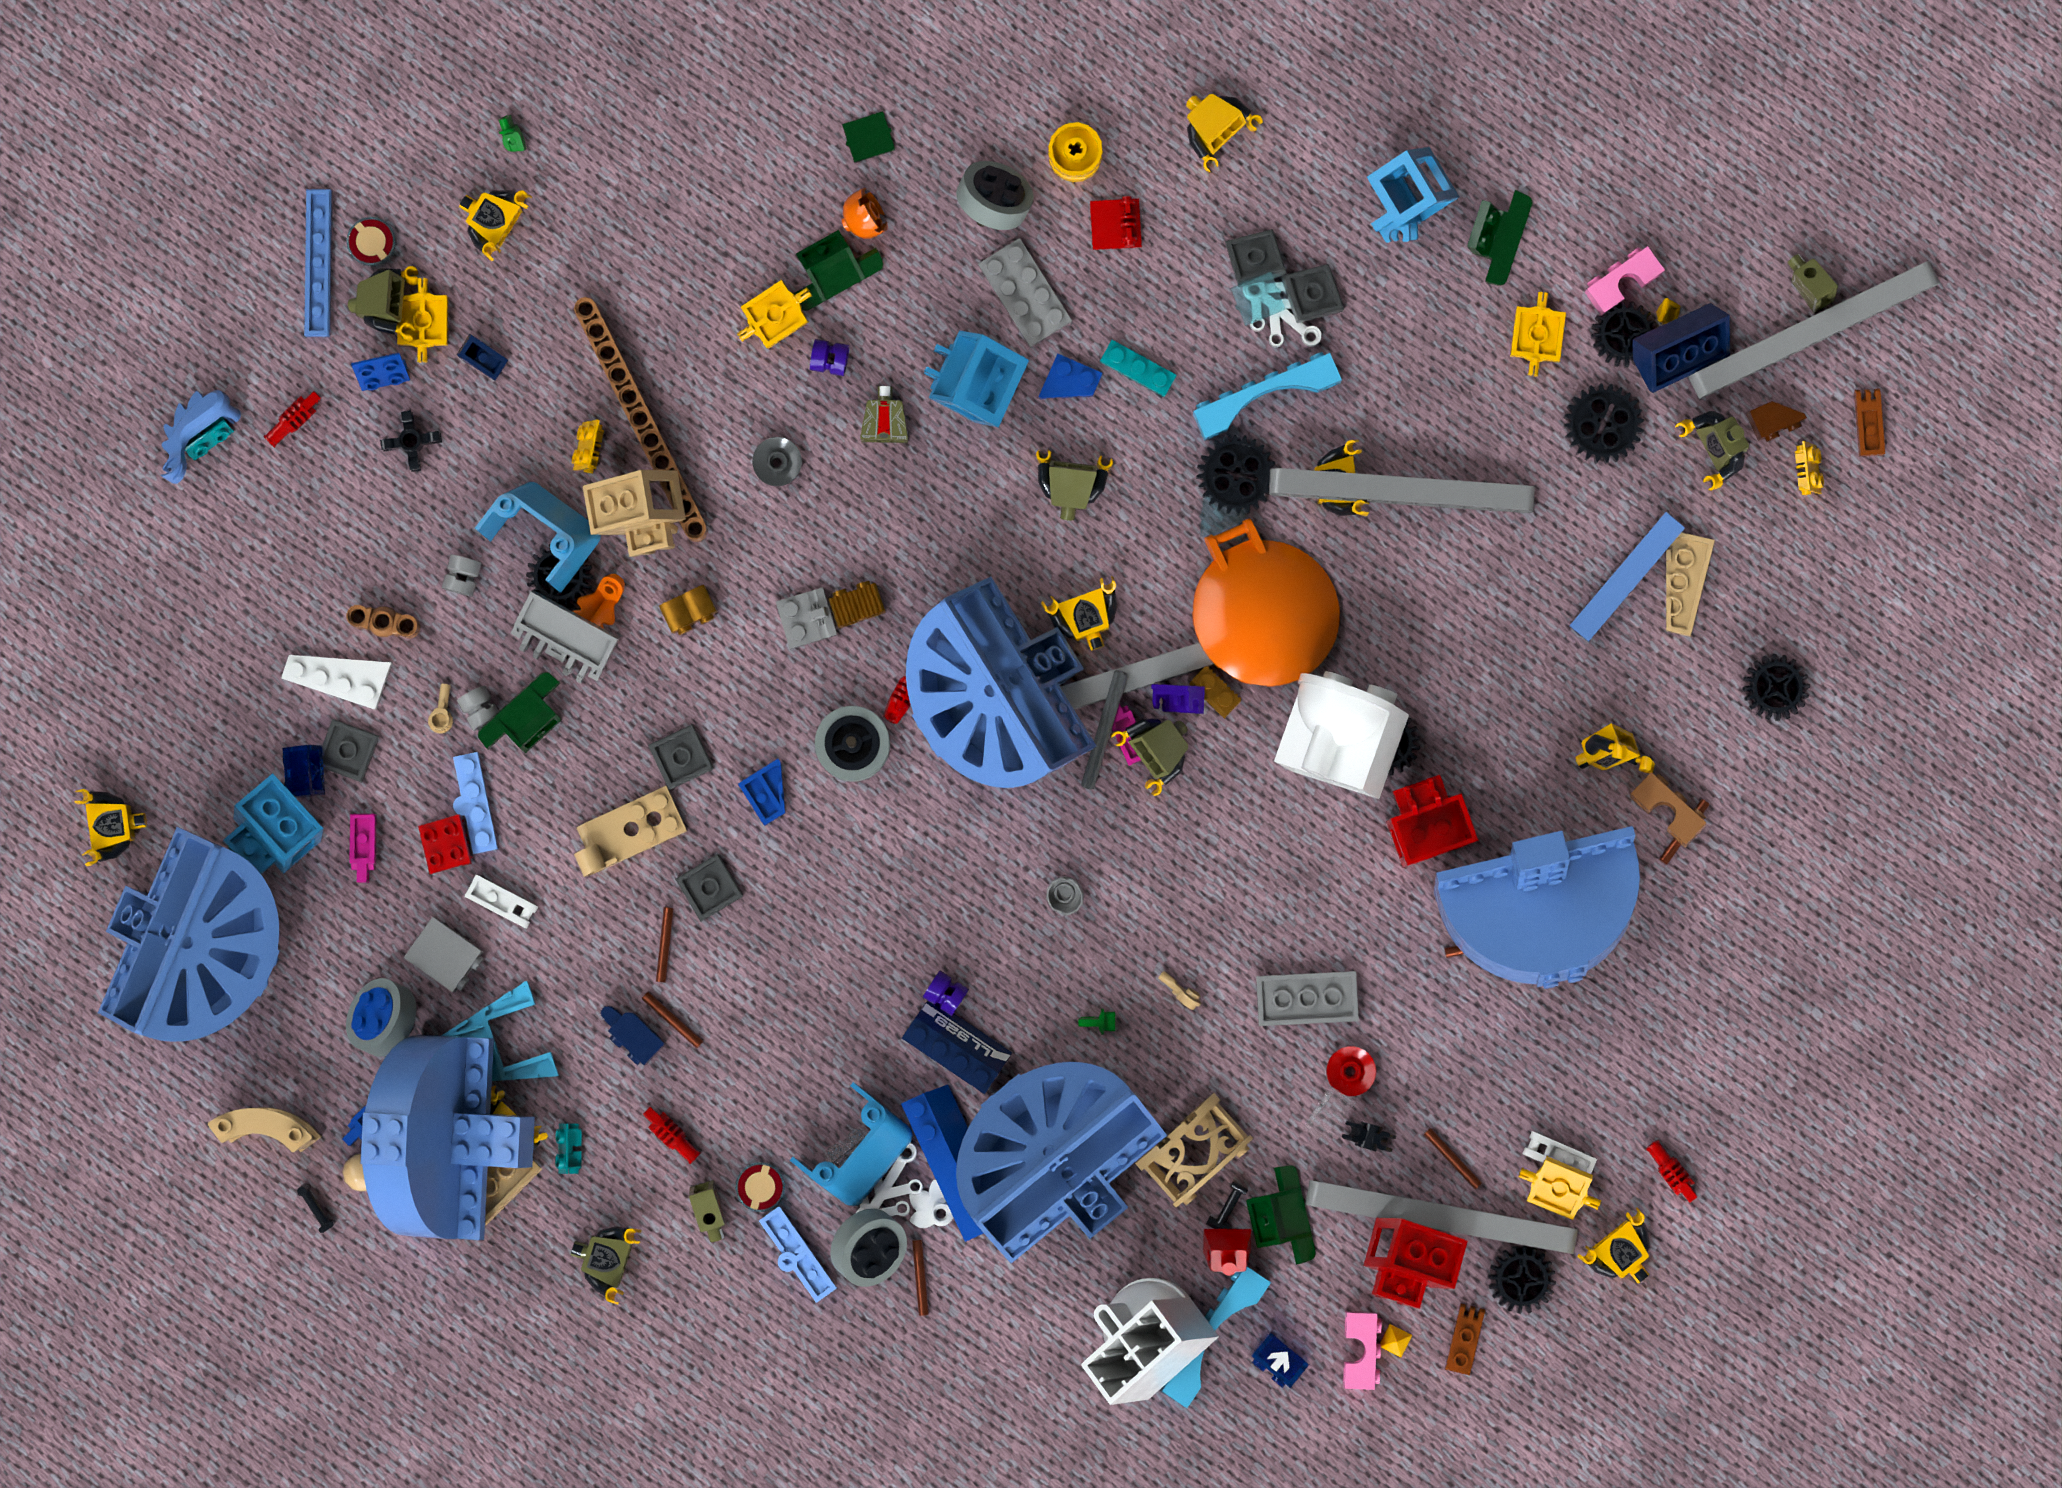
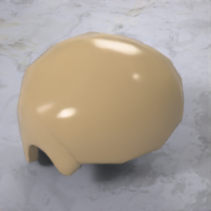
[342,1154,367,1191]

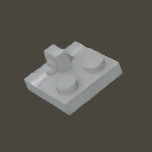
[776,587,837,650]

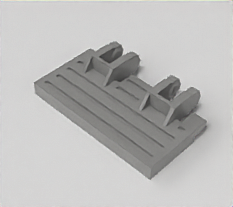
[510,590,620,684]

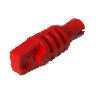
[263,391,321,448]
[883,676,911,724]
[643,1107,701,1164]
[1646,1140,1697,1203]

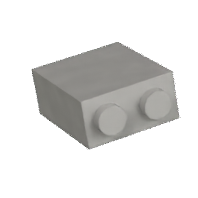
[404,917,484,992]

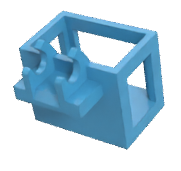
[1367,147,1460,243]
[924,330,1029,428]
[223,773,323,874]

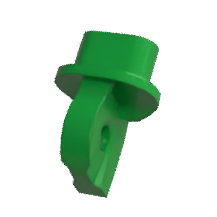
[498,115,526,152]
[1078,1008,1115,1035]

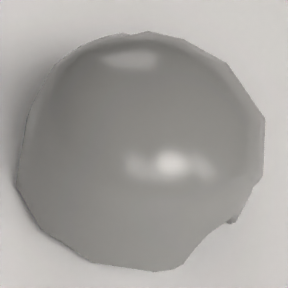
[1046,876,1084,916]

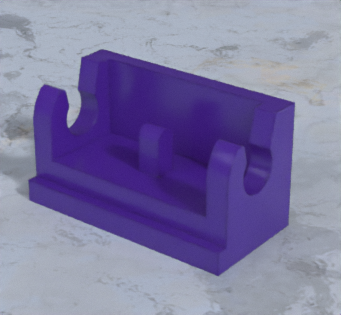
[1151,684,1205,714]

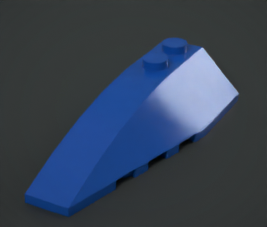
[901,1085,984,1242]

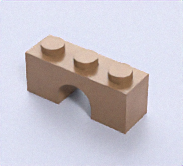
[1630,772,1706,848]

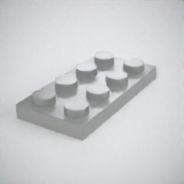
[978,238,1072,348]
[1256,971,1359,1026]

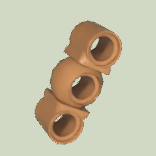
[346,605,420,639]

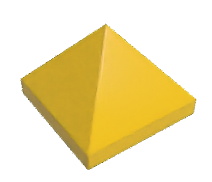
[1656,298,1681,324]
[1380,1324,1412,1357]

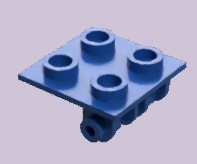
[351,353,410,391]

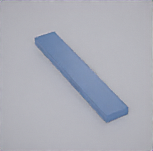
[304,189,332,337]
[1570,512,1685,642]

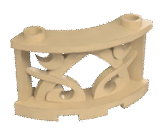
[1135,1093,1253,1207]
[208,1107,322,1152]

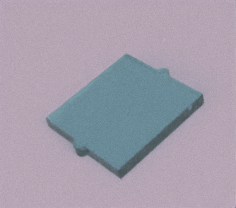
[1231,272,1285,326]
[1199,497,1246,541]

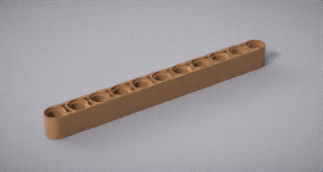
[574,297,708,542]

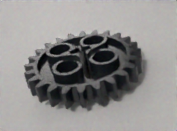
[1563,383,1644,464]
[1196,435,1275,516]

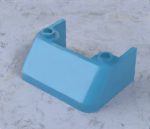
[475,482,601,593]
[790,1082,913,1207]

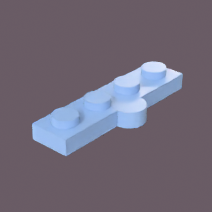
[453,752,498,854]
[759,1206,837,1303]

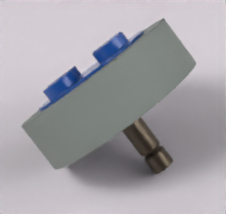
[346,978,416,1057]

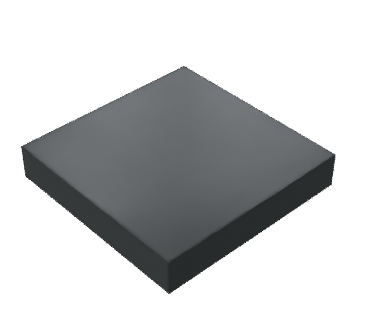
[1225,229,1286,287]
[1281,264,1344,323]
[315,719,380,783]
[648,724,714,790]
[675,854,744,922]

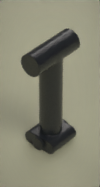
[1206,1182,1248,1229]
[297,1183,336,1233]

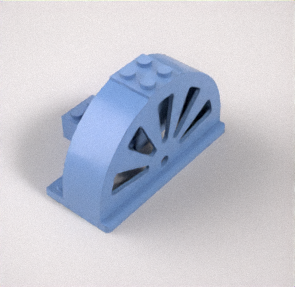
[906,577,1096,788]
[1434,826,1640,989]
[98,827,280,1042]
[361,1035,535,1240]
[956,1062,1167,1264]

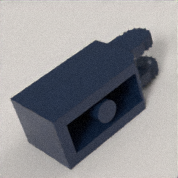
[600,1006,666,1066]

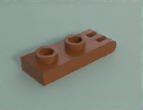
[1854,388,1885,457]
[1445,1303,1485,1376]

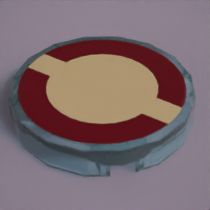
[346,217,396,267]
[735,1162,785,1212]

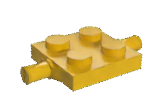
[397,278,448,363]
[737,280,812,349]
[1510,292,1566,377]
[1518,1156,1601,1220]

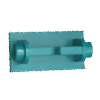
[185,417,234,461]
[555,1123,582,1174]

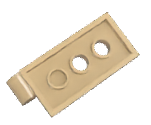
[574,786,687,877]

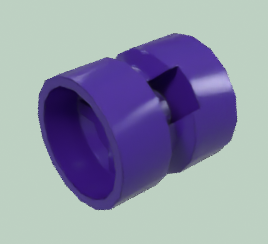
[810,339,850,376]
[923,970,969,1016]

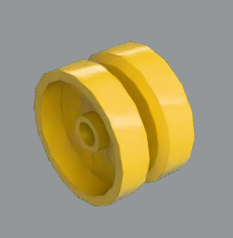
[1048,122,1103,182]

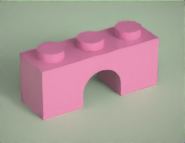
[1585,246,1665,316]
[1343,1311,1382,1390]

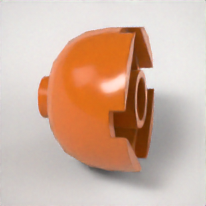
[842,188,888,239]

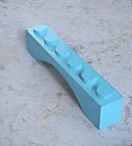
[1193,352,1342,441]
[1161,1266,1271,1408]

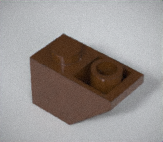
[1746,401,1807,442]

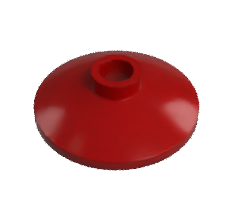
[1326,1046,1376,1096]

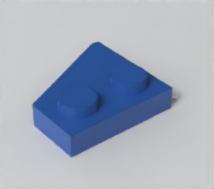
[1038,353,1103,399]
[738,759,786,826]

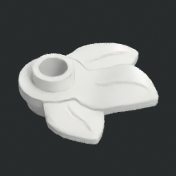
[909,1180,953,1228]

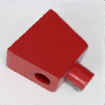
[1203,1229,1251,1276]

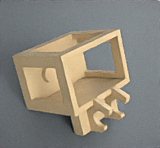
[583,470,686,557]

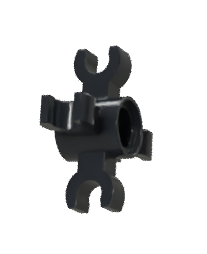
[380,410,442,472]
[1342,1121,1396,1152]

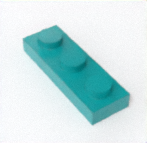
[1100,340,1177,398]

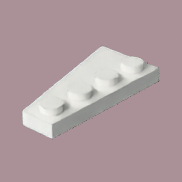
[281,655,392,710]

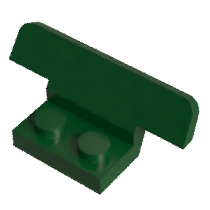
[1467,190,1532,286]
[793,230,883,311]
[477,672,562,753]
[1246,1165,1316,1265]

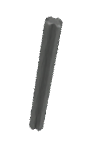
[1081,670,1127,789]

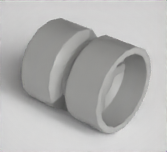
[441,555,482,597]
[457,686,499,731]

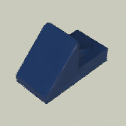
[456,334,508,381]

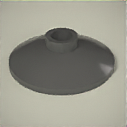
[752,437,802,486]

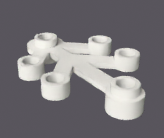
[1242,281,1321,348]
[856,1143,923,1217]

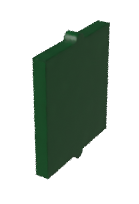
[842,111,895,163]

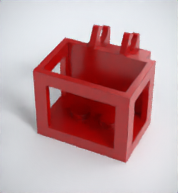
[1386,775,1479,868]
[1363,1217,1468,1309]

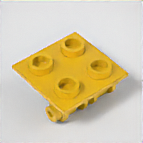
[572,420,604,474]
[1794,441,1824,495]

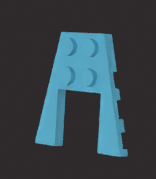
[441,981,559,1081]

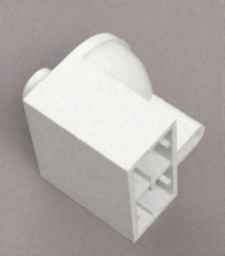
[1274,671,1409,799]
[1081,1278,1219,1405]

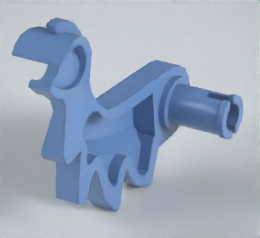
[160,390,241,484]

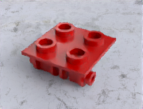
[1090,196,1142,250]
[418,814,473,874]

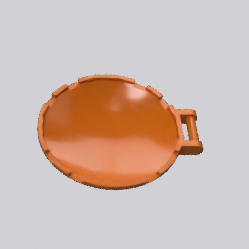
[1192,518,1340,687]

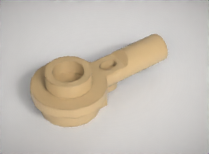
[428,684,453,734]
[1158,971,1202,1010]

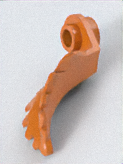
[572,573,625,629]

